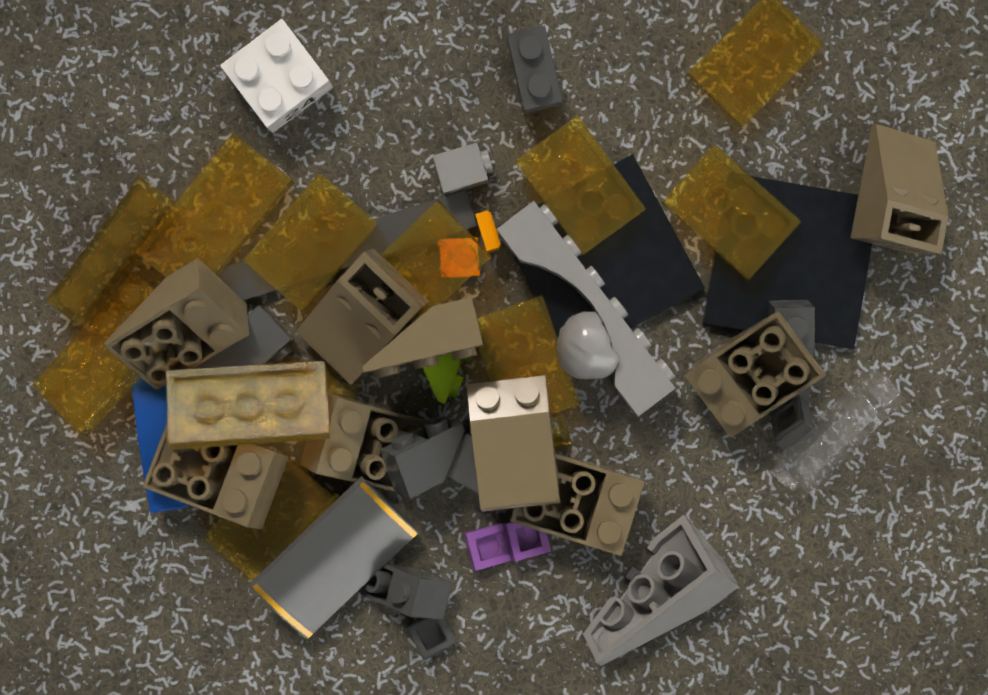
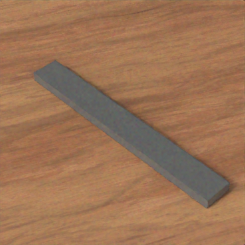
[212,190,477,301]

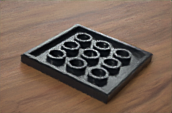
[498,154,705,337]
[702,172,872,349]

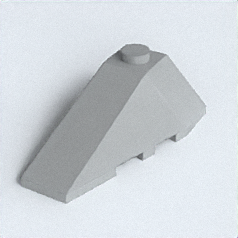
[583,515,739,666]

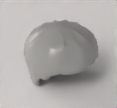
[556,311,619,379]

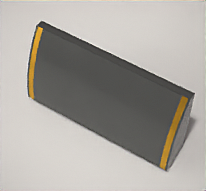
[249,476,419,639]

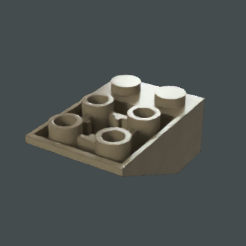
[851,124,949,254]
[296,248,430,385]
[104,258,249,390]
[362,297,483,378]
[684,311,826,438]
[300,391,429,497]
[143,413,289,529]
[510,453,645,556]

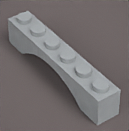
[496,201,676,416]

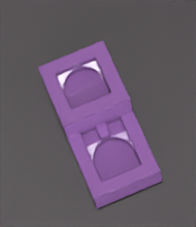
[463,521,551,571]

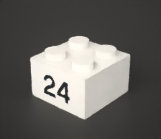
[220,19,333,133]

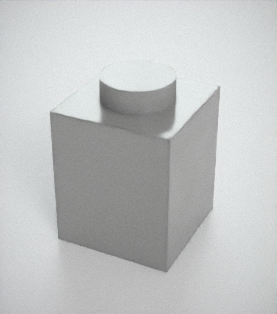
[433,142,493,196]

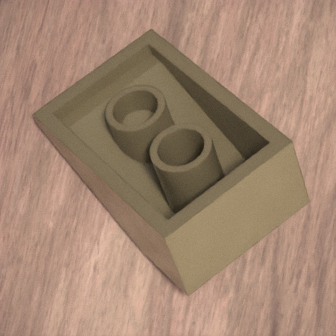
[467,375,560,512]

